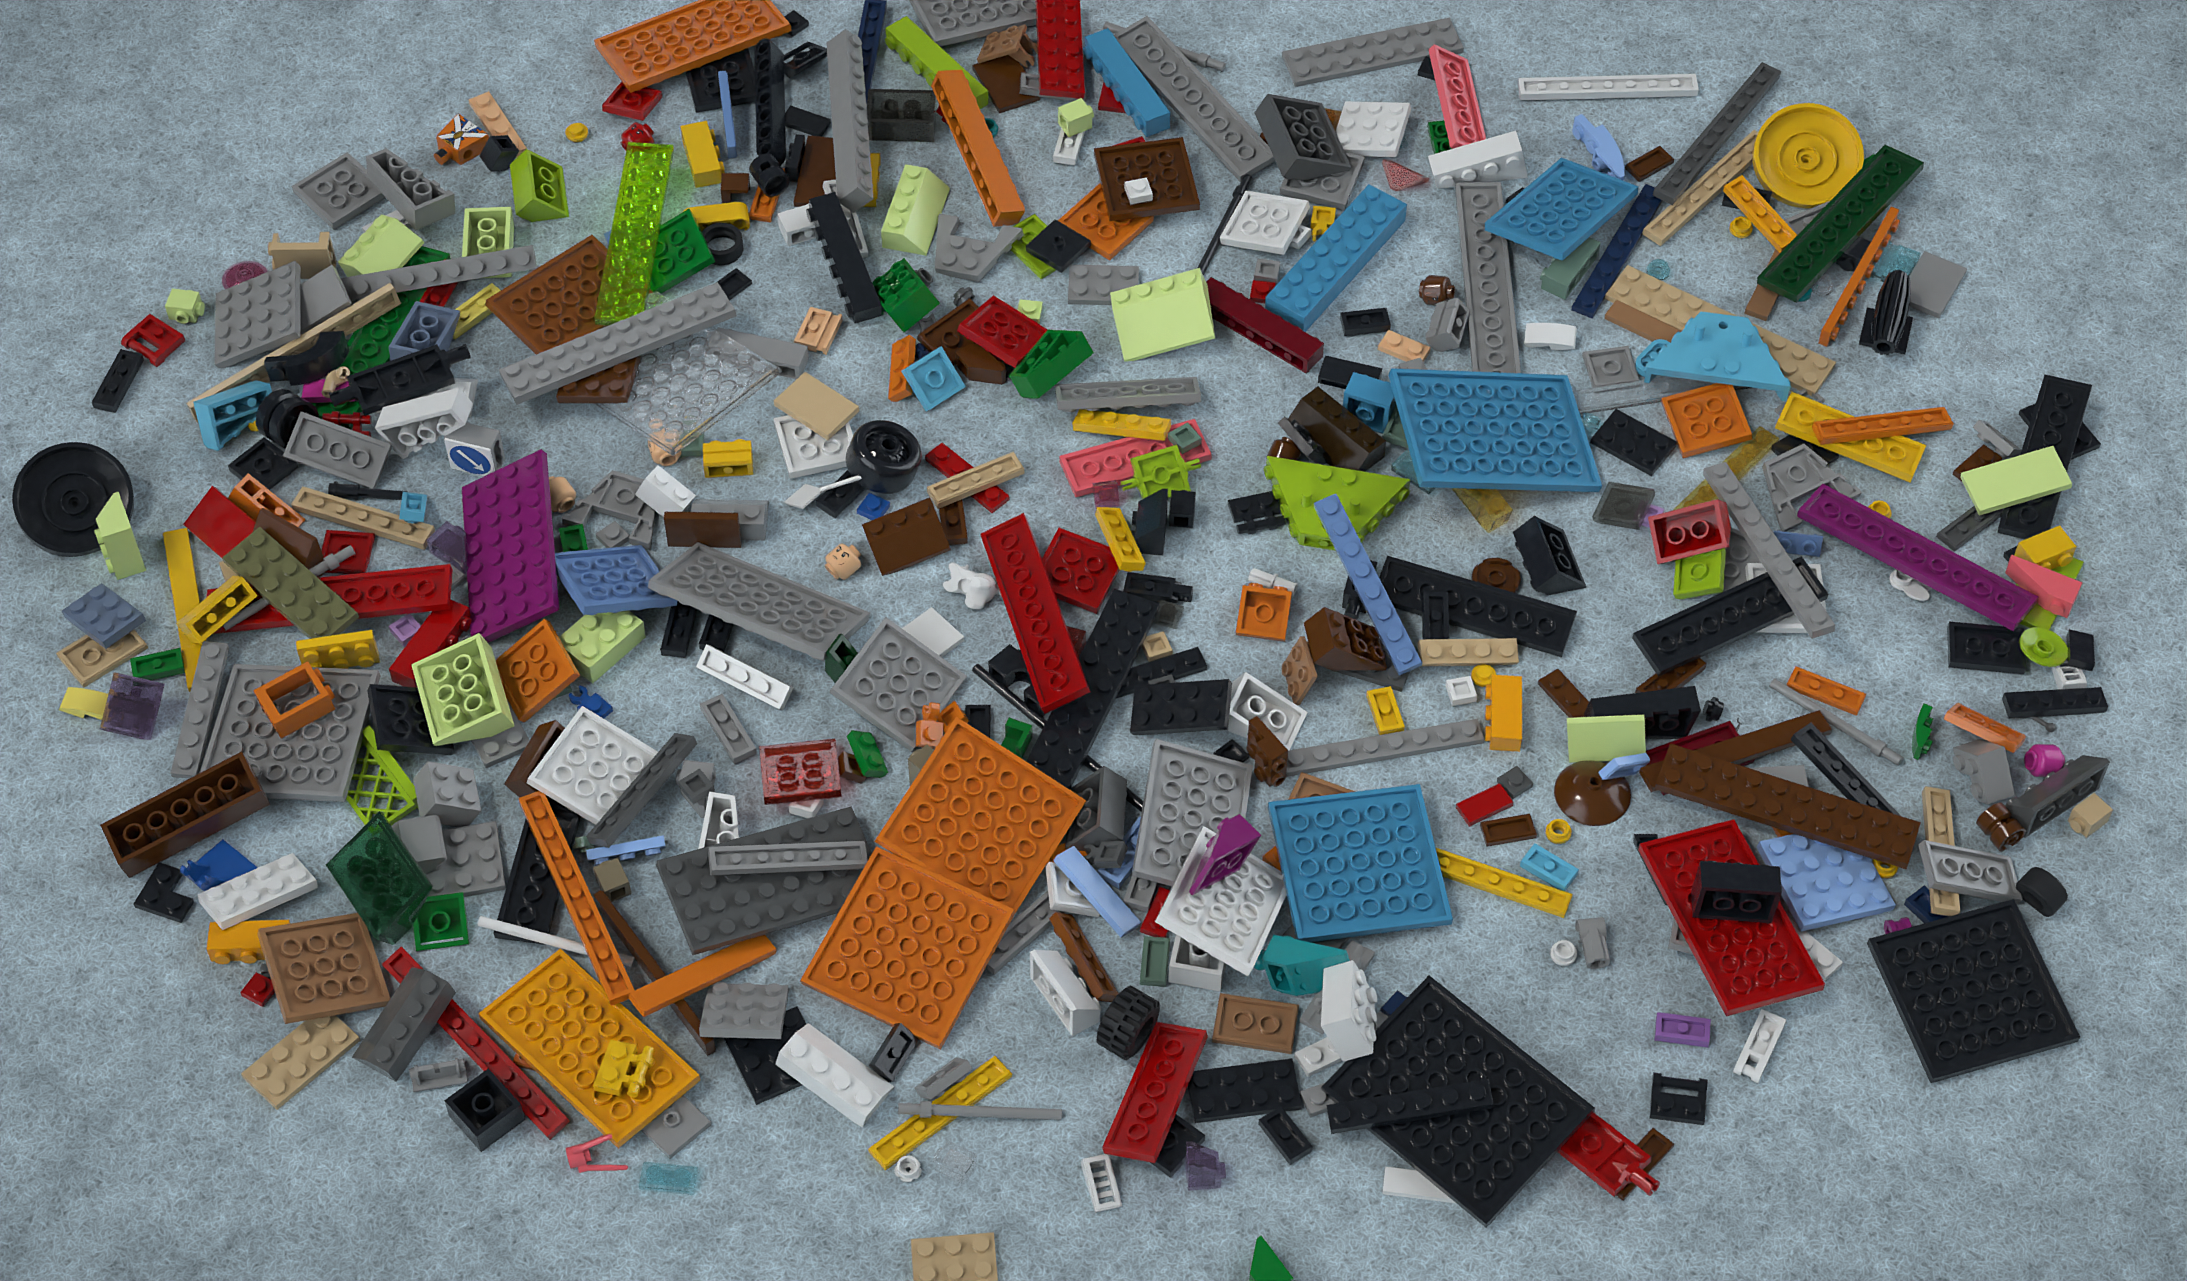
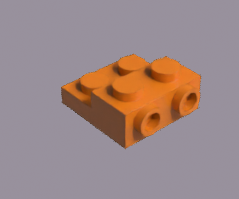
[1236,583,1292,642]

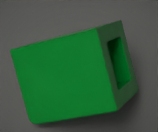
[1001,717,1033,759]

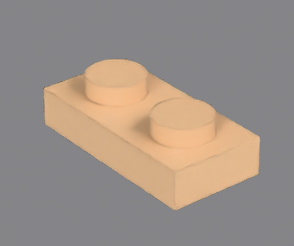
[1378,330,1431,362]

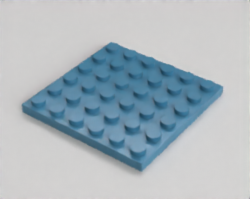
[1268,784,1453,942]

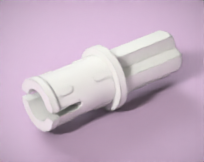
[1248,568,1298,598]

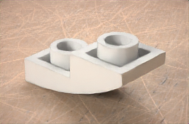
[1524,323,1577,351]

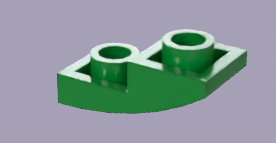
[1427,120,1452,154]
[1912,703,1934,760]

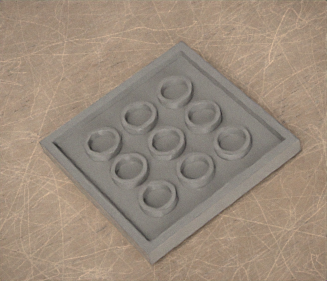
[215,261,301,368]
[829,617,967,752]

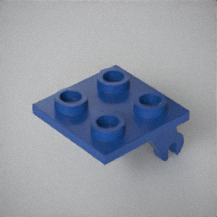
[180,839,258,891]

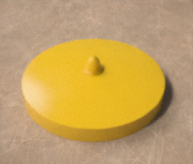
[1752,103,1864,209]

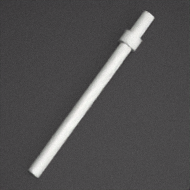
[478,916,634,967]

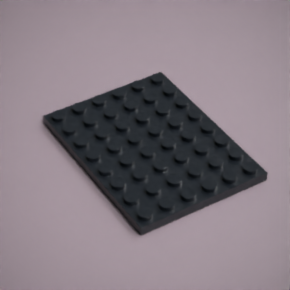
[1321,975,1595,1228]

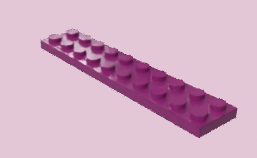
[1797,484,2038,631]

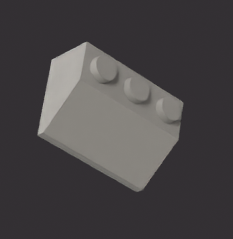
[691,499,769,541]

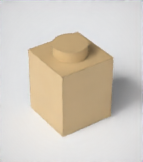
[2068,793,2113,838]

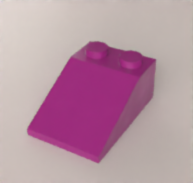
[1189,814,1261,895]

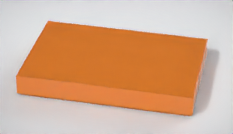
[1944,703,2026,753]

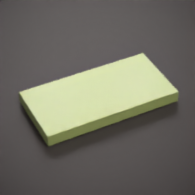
[1960,446,2072,515]

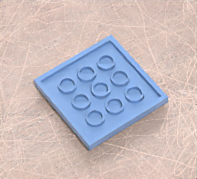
[1756,834,1896,932]

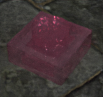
[1092,480,1120,509]

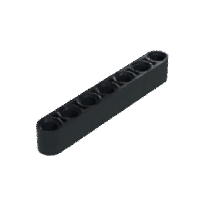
[754,38,786,166]

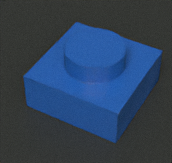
[857,492,890,520]

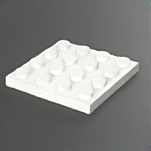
[527,706,658,825]

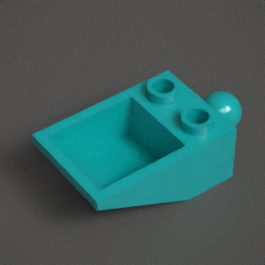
[1254,934,1350,996]

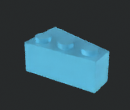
[193,380,272,451]

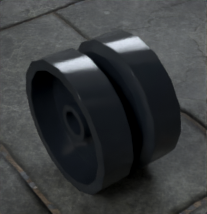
[256,389,319,449]

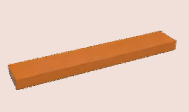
[1812,407,1953,445]
[629,935,777,1017]

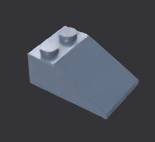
[389,301,460,361]

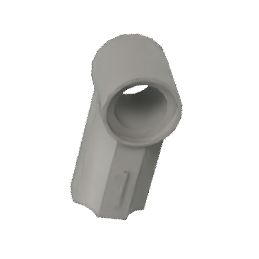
[1575,917,1610,969]

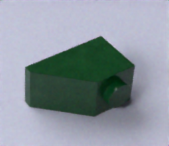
[825,634,858,683]

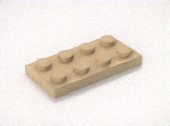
[241,1015,360,1110]

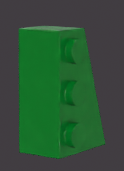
[1009,330,1094,399]

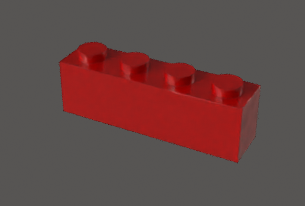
[389,600,472,688]

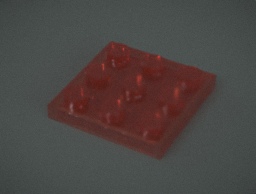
[759,738,842,805]

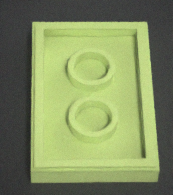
[1567,715,1646,763]

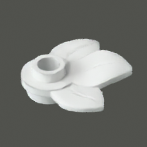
[1889,569,1933,601]

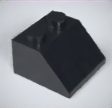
[1131,488,1168,556]

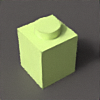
[1058,98,1094,137]

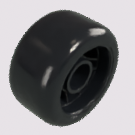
[845,420,922,494]

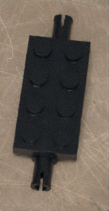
[329,344,471,416]

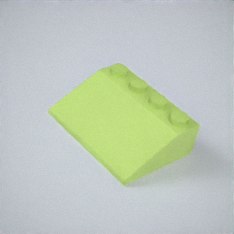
[1110,268,1215,362]
[411,633,514,746]

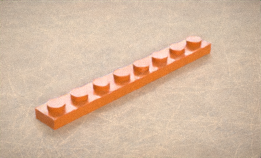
[1818,207,1900,347]

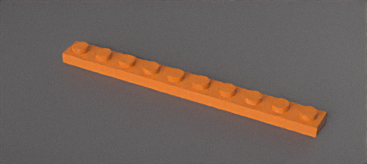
[519,791,635,1006]

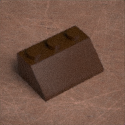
[862,497,951,576]
[253,508,326,578]
[504,720,565,805]

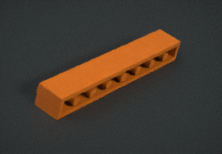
[931,69,1025,227]

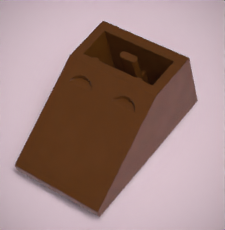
[1304,607,1387,670]

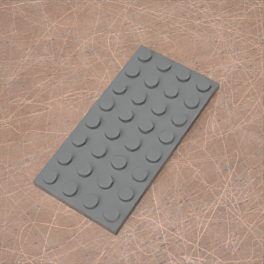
[648,542,870,661]

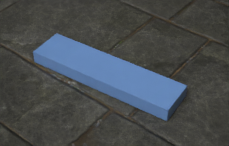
[718,71,737,159]

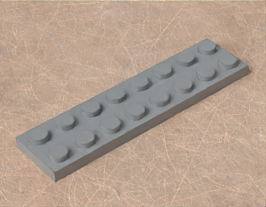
[1282,17,1464,87]

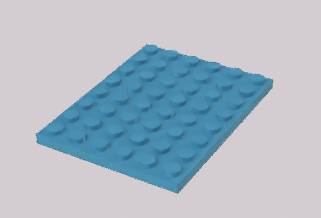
[1388,368,1602,492]

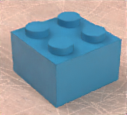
[1343,372,1396,434]

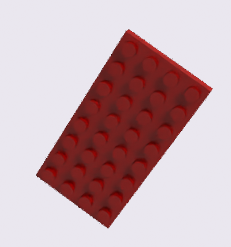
[1638,819,1825,1017]

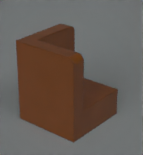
[720,173,751,203]

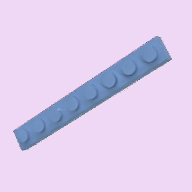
[1314,494,1422,675]

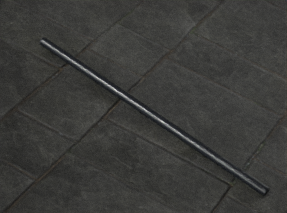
[972,664,1143,813]

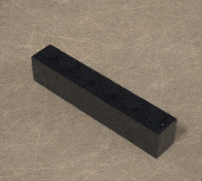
[806,192,882,324]

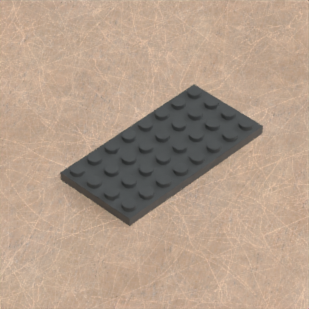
[656,806,872,955]

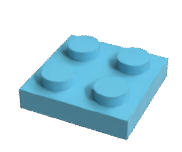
[901,346,966,411]

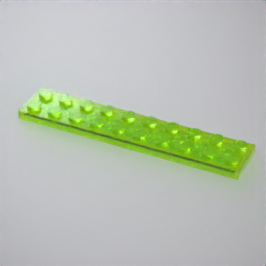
[595,142,674,325]

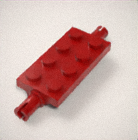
[1557,1113,1660,1197]

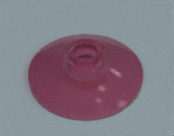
[222,261,268,289]

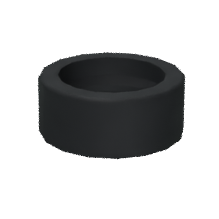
[702,223,744,266]

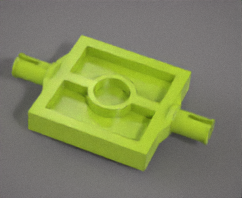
[1120,445,1201,499]

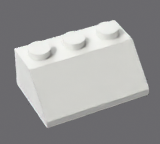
[1030,950,1101,1036]

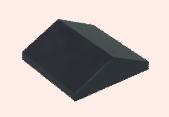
[784,42,827,78]

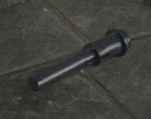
[328,481,408,500]

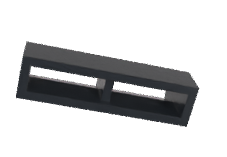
[1318,355,1383,389]

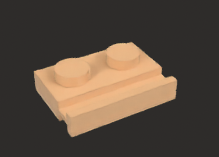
[794,307,843,355]

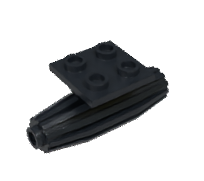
[1858,270,1913,355]

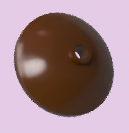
[1554,761,1631,826]

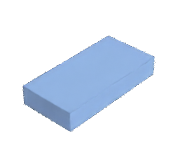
[1598,753,1650,780]

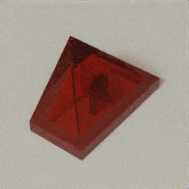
[1382,159,1430,191]

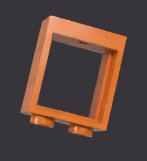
[253,661,335,739]

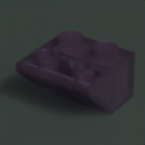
[100,672,165,740]

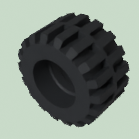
[1096,985,1160,1060]

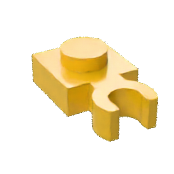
[1310,205,1336,241]

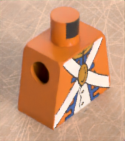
[434,113,489,165]

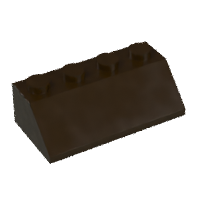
[1288,386,1386,472]

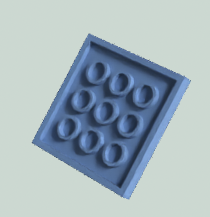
[555,545,677,615]

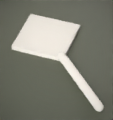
[784,476,861,509]

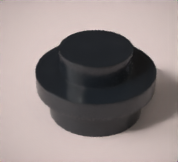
[1703,697,1724,722]

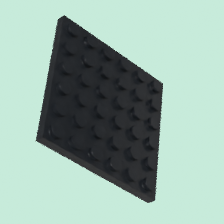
[1867,899,2081,1083]

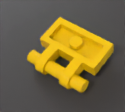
[593,1040,654,1098]

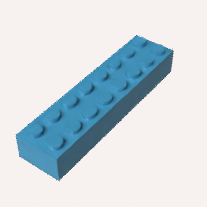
[1265,184,1407,332]

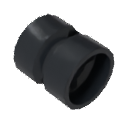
[749,154,790,197]

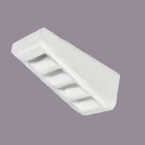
[2051,660,2087,689]
[1081,1154,1122,1213]

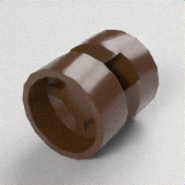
[1976,802,2026,852]

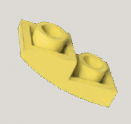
[59,687,119,723]

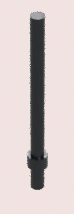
[1197,174,1253,276]

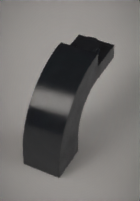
[264,331,349,386]

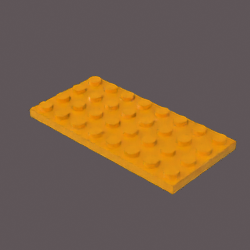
[478,948,701,1149]

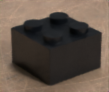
[444,1068,525,1152]

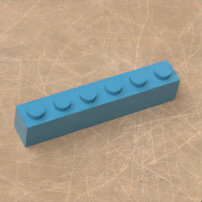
[1083,28,1170,137]

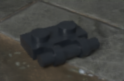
[1227,491,1286,535]

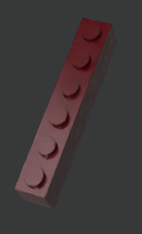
[1206,277,1324,374]

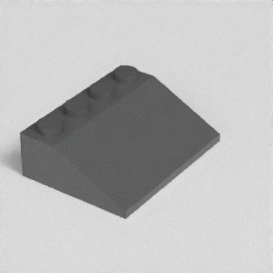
[1254,94,1352,181]

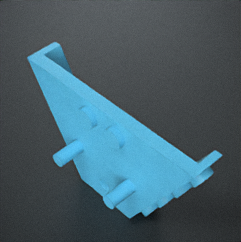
[1644,312,1791,402]

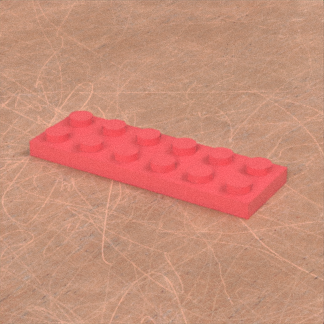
[1428,44,1486,149]
[1059,419,1212,498]

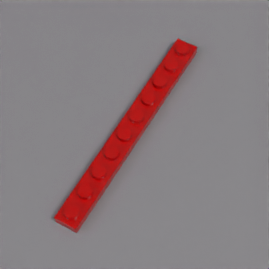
[382,946,570,1140]

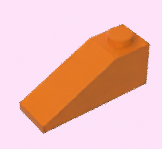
[228,473,306,528]

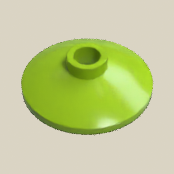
[2019,627,2068,667]

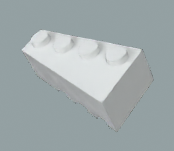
[1428,131,1528,189]
[375,388,473,459]
[698,792,739,849]

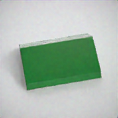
[410,892,469,951]

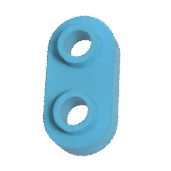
[1635,339,1670,377]

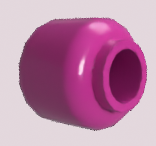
[2024,744,2065,777]

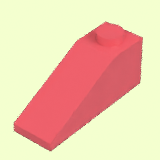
[2005,555,2082,618]

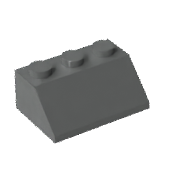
[1065,766,1127,851]

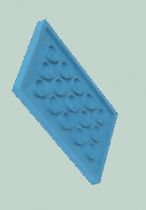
[1485,157,1638,261]

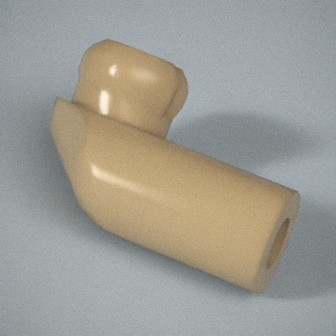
[322,366,350,398]

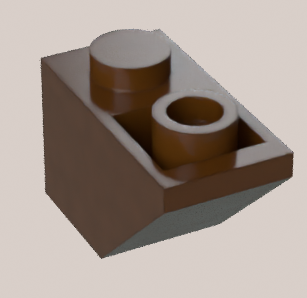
[955,342,1007,385]

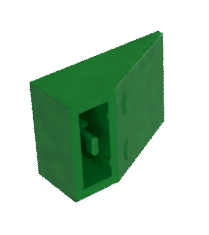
[872,258,940,333]

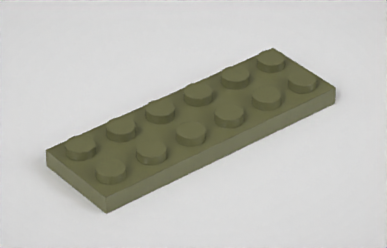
[222,527,359,639]

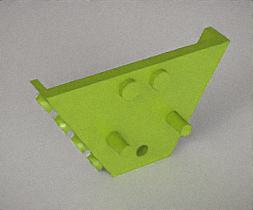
[1263,456,1410,551]

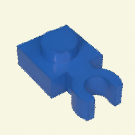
[568,685,613,719]

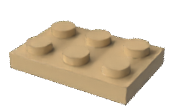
[911,1232,998,1281]

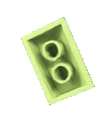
[338,214,424,277]
[94,492,146,580]

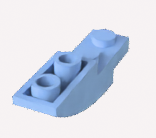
[1572,114,1625,181]

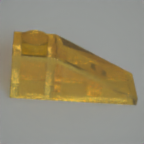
[1451,488,1513,533]

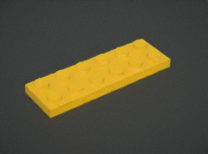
[1775,391,1926,483]

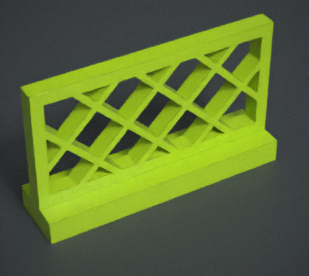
[346,725,419,837]

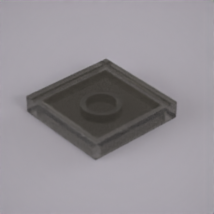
[1592,482,1655,530]

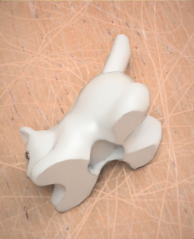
[943,562,1001,609]

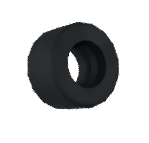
[2016,867,2068,917]

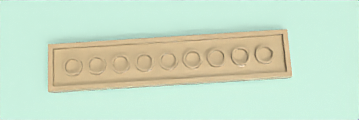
[1605,265,1836,396]

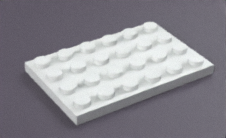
[1155,826,1287,976]

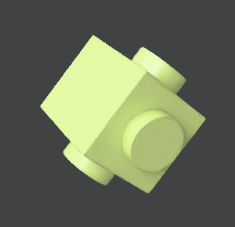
[165,288,205,324]

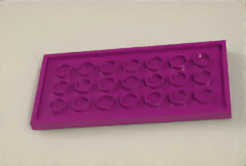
[462,449,559,643]

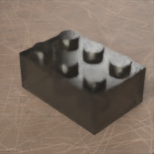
[867,89,937,142]

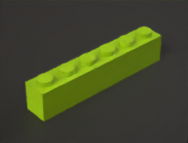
[885,16,989,109]

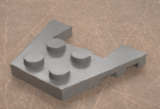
[935,214,1024,282]
[1762,444,1862,532]
[562,470,655,550]

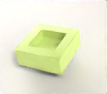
[1018,299,1043,324]

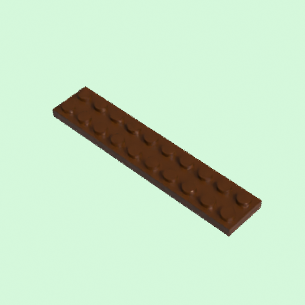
[1655,743,1921,869]

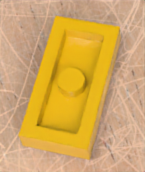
[1366,686,1405,735]

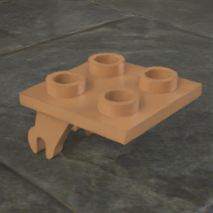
[977,25,1038,68]
[1281,636,1318,706]

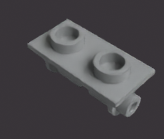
[409,1058,468,1092]

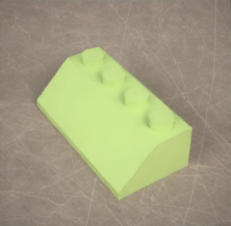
[881,164,950,256]

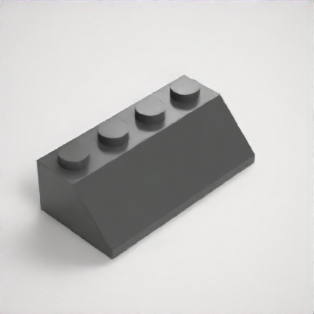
[2005,755,2110,838]
[352,967,456,1082]

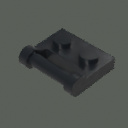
[1649,1072,1708,1125]

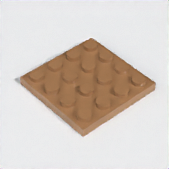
[257,912,390,1024]

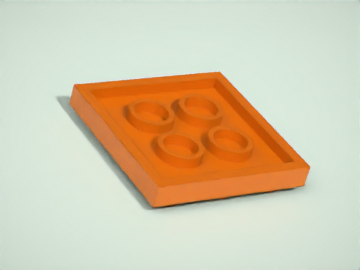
[1058,183,1154,261]
[1661,383,1752,458]
[496,618,580,723]

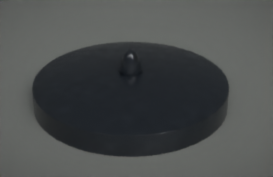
[12,442,134,557]

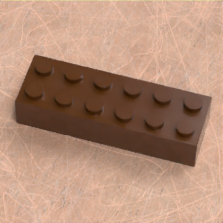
[100,751,270,878]

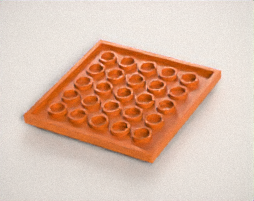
[874,717,1086,913]
[800,846,1015,1050]

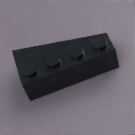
[1584,686,1701,739]

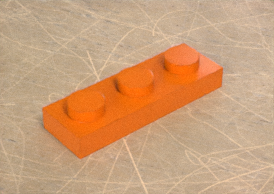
[888,335,916,402]

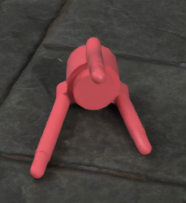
[566,1134,628,1173]

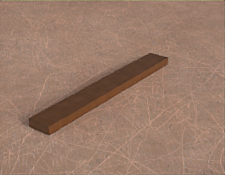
[1639,710,1832,792]
[593,890,716,1056]

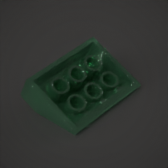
[326,811,433,945]

